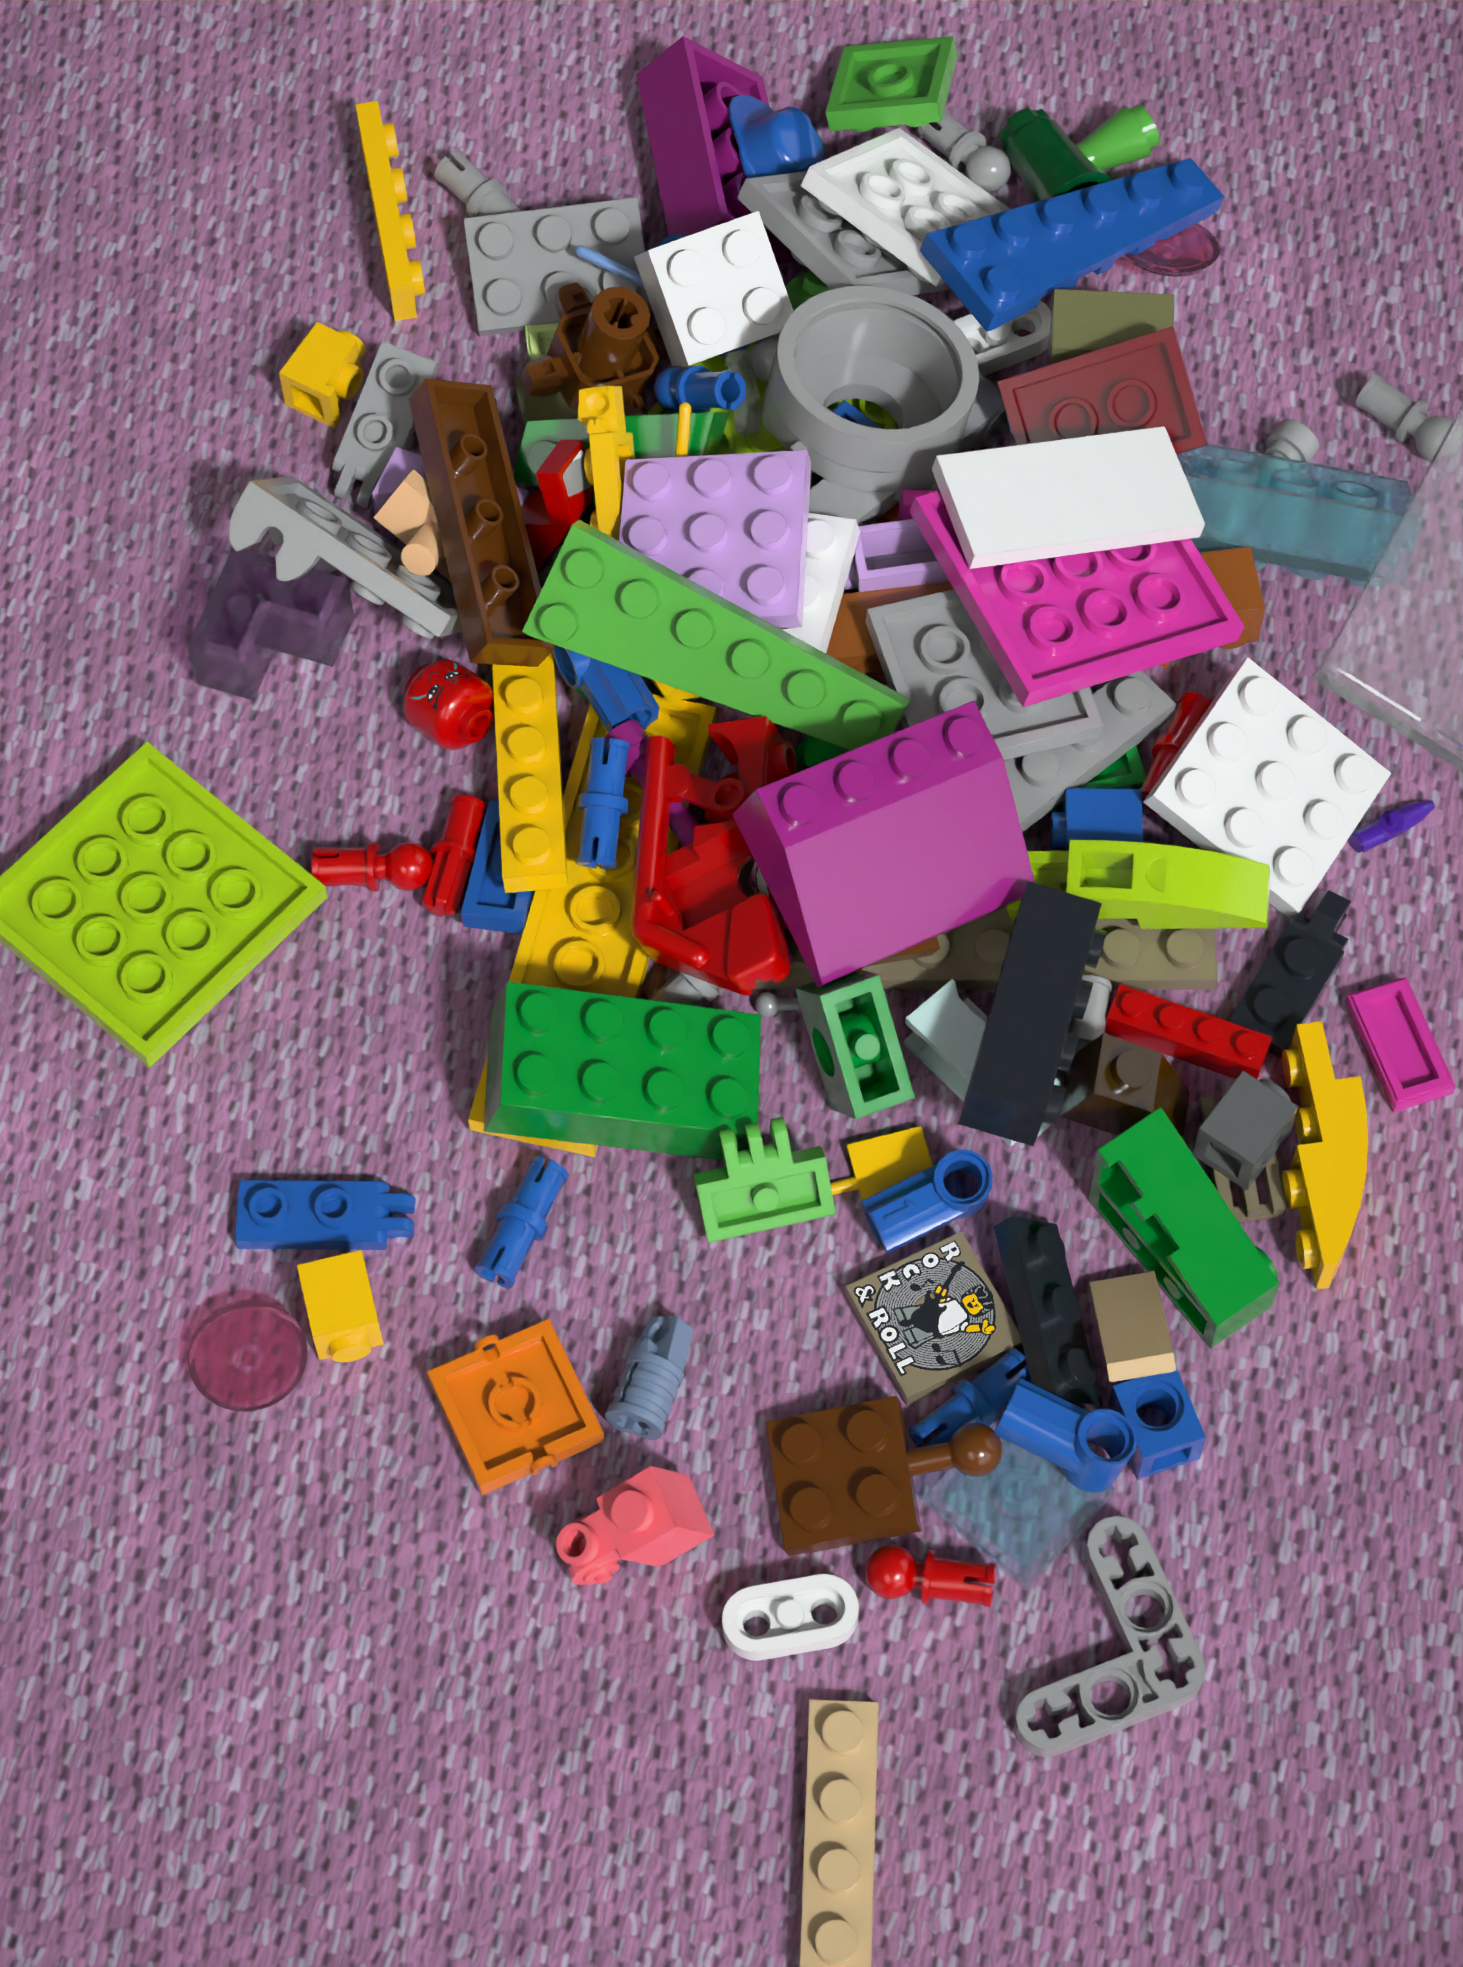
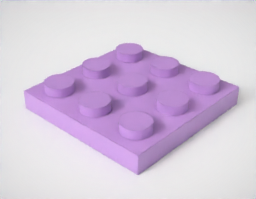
[619,450,812,628]

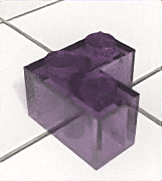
[187,547,355,701]

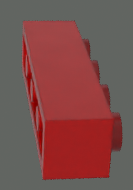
[1105,984,1272,1080]

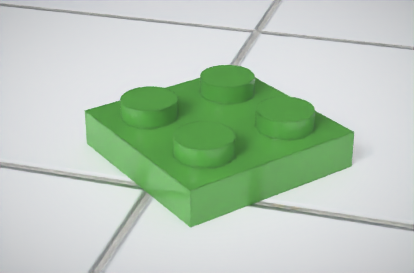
[825,36,958,132]

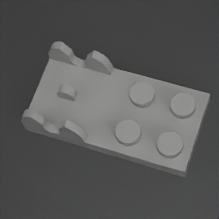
[229,476,463,639]

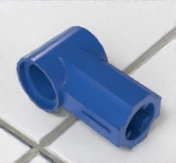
[553,645,659,733]
[861,1149,993,1255]
[994,1378,1137,1493]

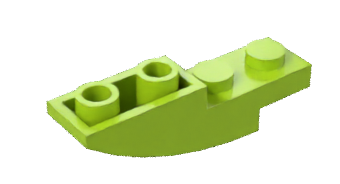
[1007,840,1270,929]

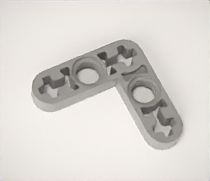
[1014,1516,1206,1757]

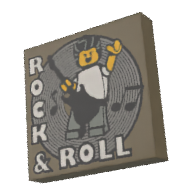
[845,1231,1024,1405]

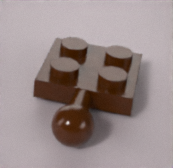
[766,1396,1003,1556]

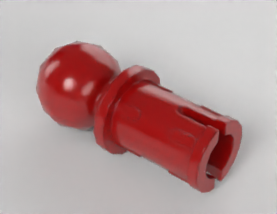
[312,841,433,892]
[864,1545,996,1608]

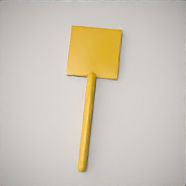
[830,1126,933,1201]

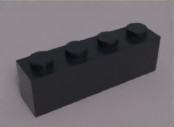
[958,881,1107,1147]

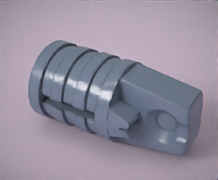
[605,1316,693,1440]

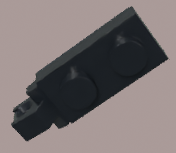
[1228,890,1351,1059]

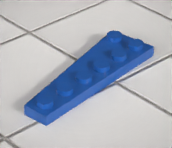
[919,158,1225,332]

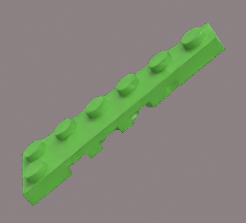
[522,520,911,750]

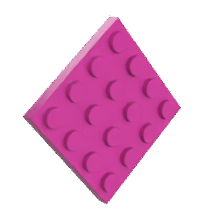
[910,490,1245,707]

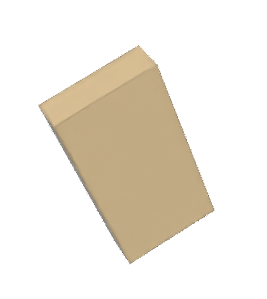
[1089,1271,1176,1382]

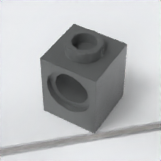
[1193,1071,1298,1190]

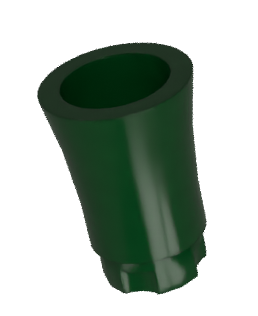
[998,107,1112,203]

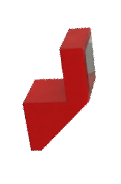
[521,439,595,572]

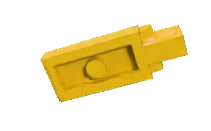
[578,386,635,541]

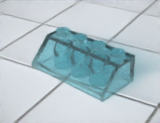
[1177,444,1421,591]

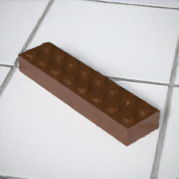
[409,378,555,667]

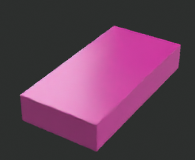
[1345,977,1456,1113]

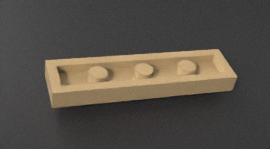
[800,1699,879,1967]

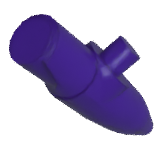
[1350,800,1435,853]

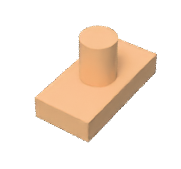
[374,469,451,582]

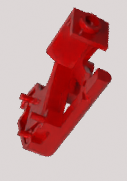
[630,716,797,996]

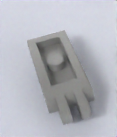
[332,341,440,509]

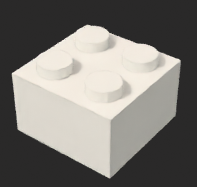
[634,211,793,367]

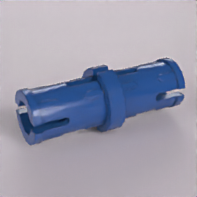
[576,737,630,870]
[474,1156,569,1289]
[908,1348,1032,1446]

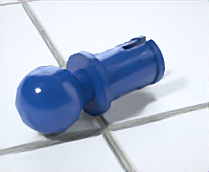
[653,365,746,413]

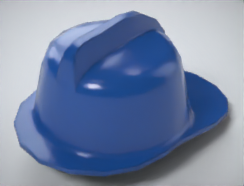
[728,94,825,179]

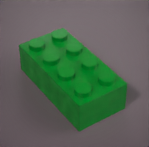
[484,982,761,1160]

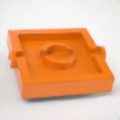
[427,1319,605,1496]

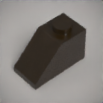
[1060,1033,1190,1139]

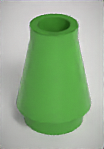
[1076,104,1160,171]

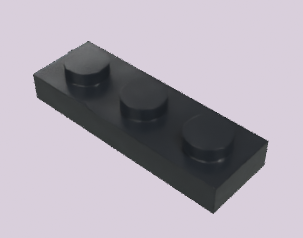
[994,1216,1103,1412]

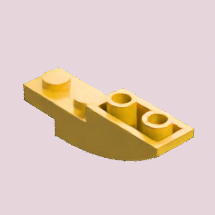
[1282,1021,1368,1289]

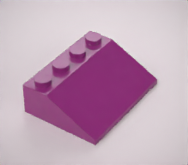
[732,701,1035,988]

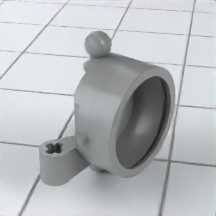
[748,285,1009,526]

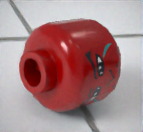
[404,659,494,751]

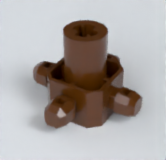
[521,282,669,416]

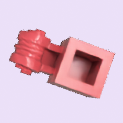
[556,1466,715,1585]

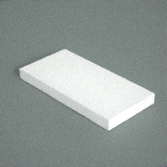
[932,426,1205,569]

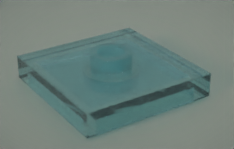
[923,1415,1115,1591]

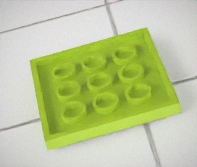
[0,742,328,1069]

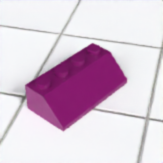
[636,36,797,265]

